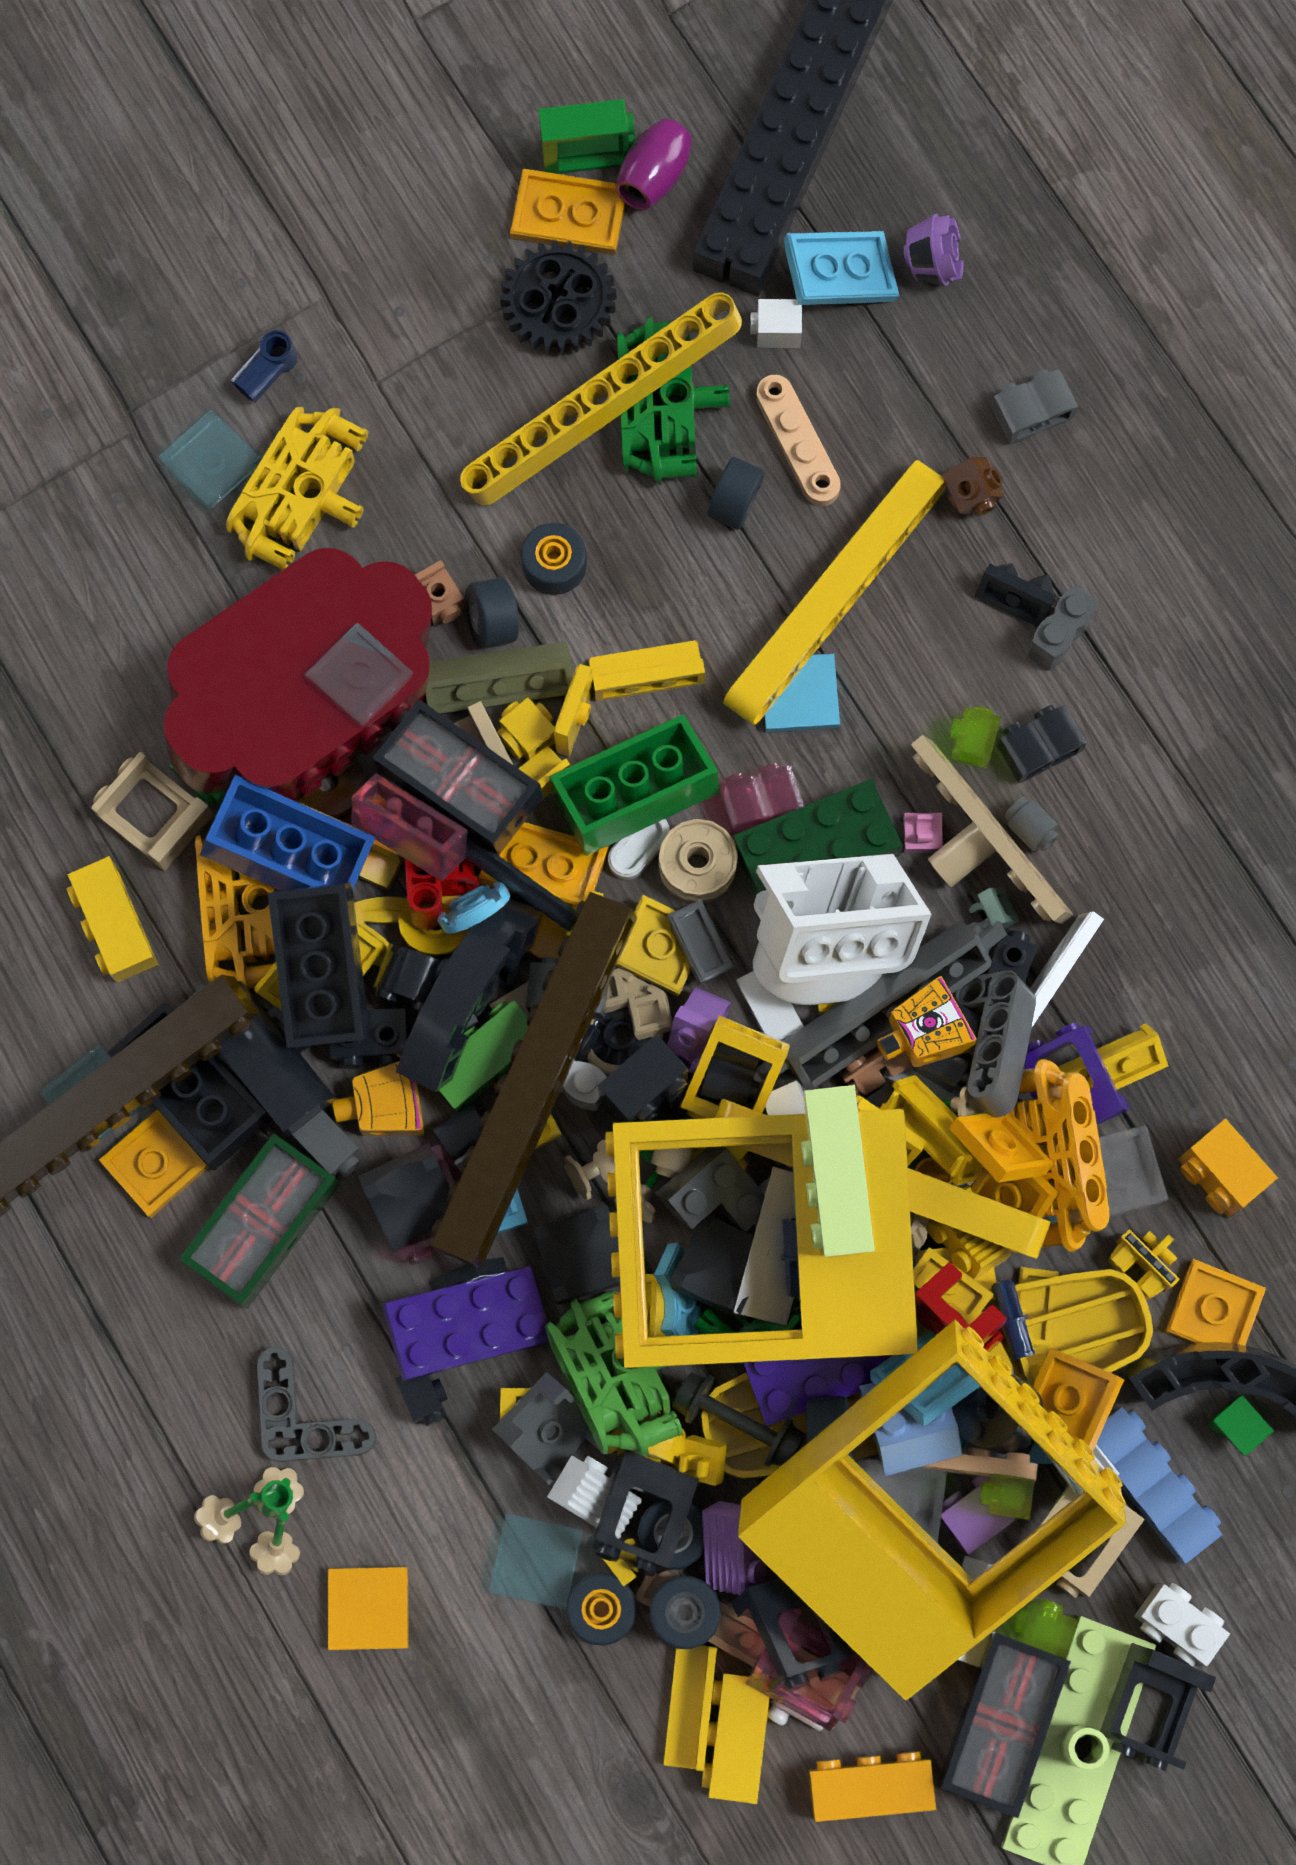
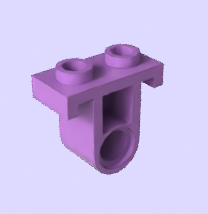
[667,987,731,1074]

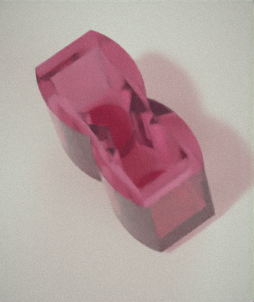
[719,763,804,834]

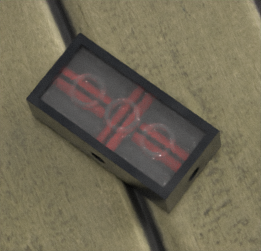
[373,699,544,855]
[937,1632,1071,1818]

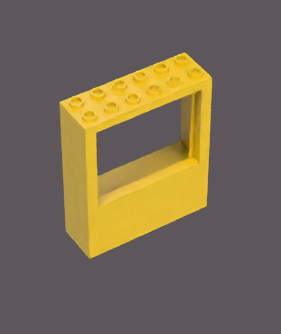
[606,1109,918,1368]
[738,1319,1127,1701]

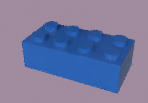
[200,775,376,890]

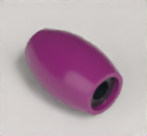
[616,119,692,210]

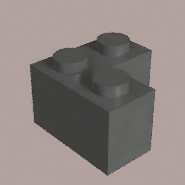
[655,1147,765,1232]

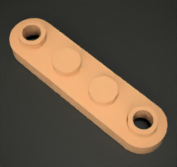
[756,375,840,506]
[880,1448,1038,1481]

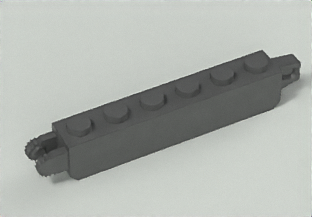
[757,918,1007,1091]

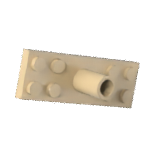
[911,735,1074,924]

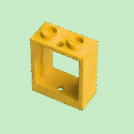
[681,1015,790,1119]

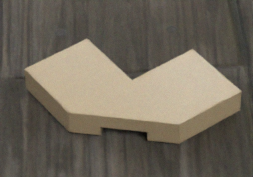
[605,968,673,1040]

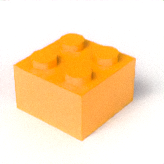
[1177,1118,1278,1218]

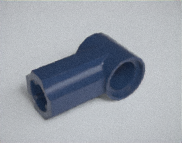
[230,330,297,403]

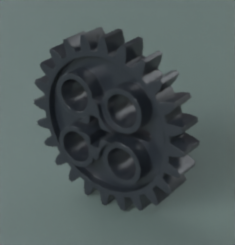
[500,240,617,355]

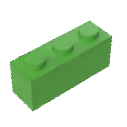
[439,1000,529,1112]

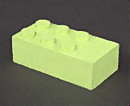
[801,1085,875,1257]

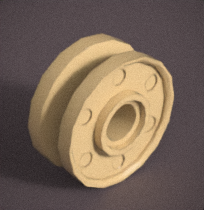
[658,819,738,903]

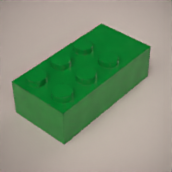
[549,714,719,856]

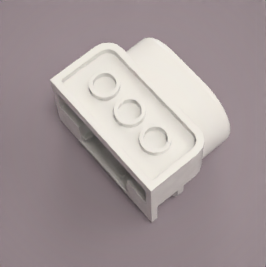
[753,854,931,1005]

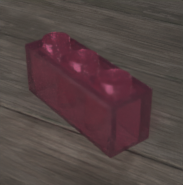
[352,773,467,881]

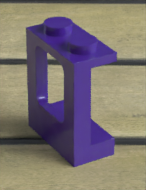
[1023,1023,1130,1125]

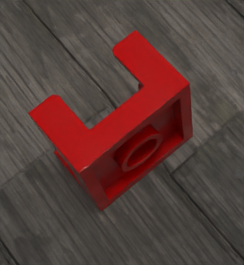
[915,1261,1006,1353]

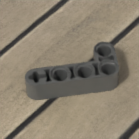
[955,971,1036,1117]

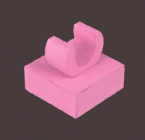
[903,813,943,853]

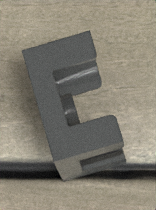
[492,1372,611,1488]

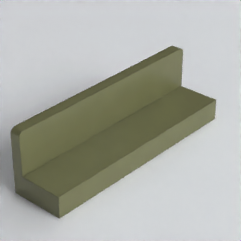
[426,642,573,714]

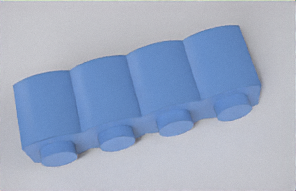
[1097,1407,1222,1565]

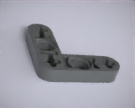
[257,1347,377,1462]

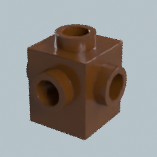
[942,457,1005,517]

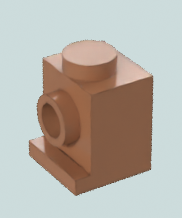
[415,560,466,626]

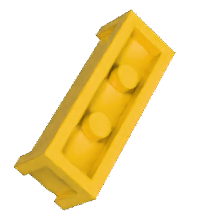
[1058,1023,1168,1090]
[880,1075,983,1186]

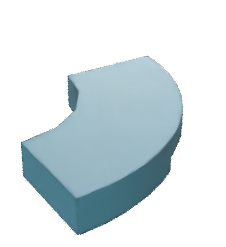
[654,1243,701,1336]

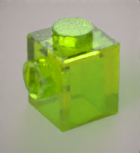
[949,706,1001,768]
[980,1473,1034,1521]
[1013,1599,1079,1659]

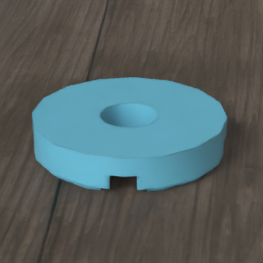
[437,881,510,934]

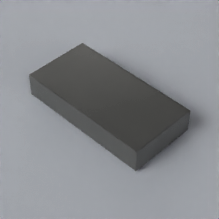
[666,900,734,985]

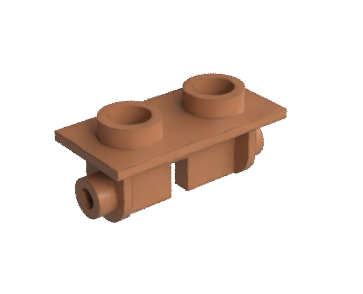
[839,1045,912,1097]

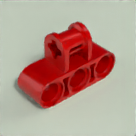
[404,819,479,930]

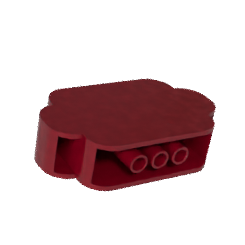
[164,548,432,801]

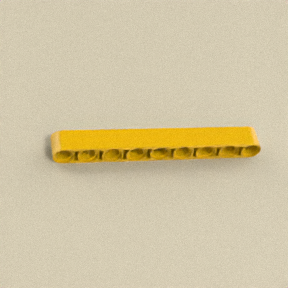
[460,292,742,506]
[723,460,947,726]
[715,1099,1051,1259]

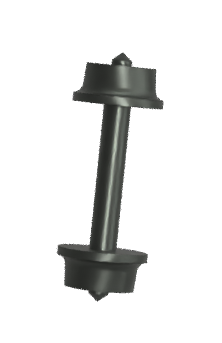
[672,1372,806,1467]

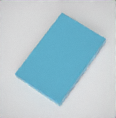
[783,231,900,305]

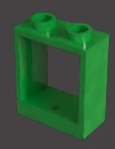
[538,99,635,174]

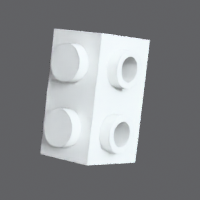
[1134,1583,1230,1667]

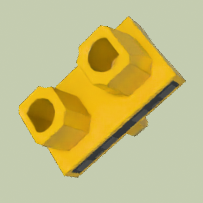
[1107,1229,1180,1300]

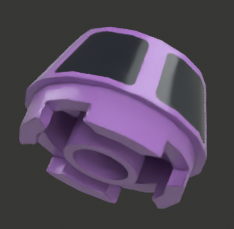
[904,214,964,286]

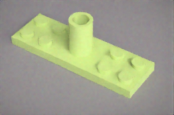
[1001,1616,1156,1865]

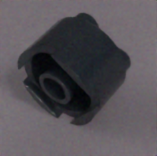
[373,943,441,1013]
[952,1374,1044,1454]

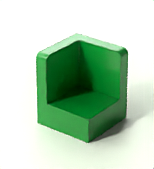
[1206,1395,1274,1456]

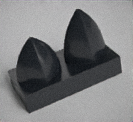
[975,563,1056,627]

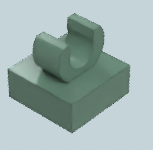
[969,888,1020,928]

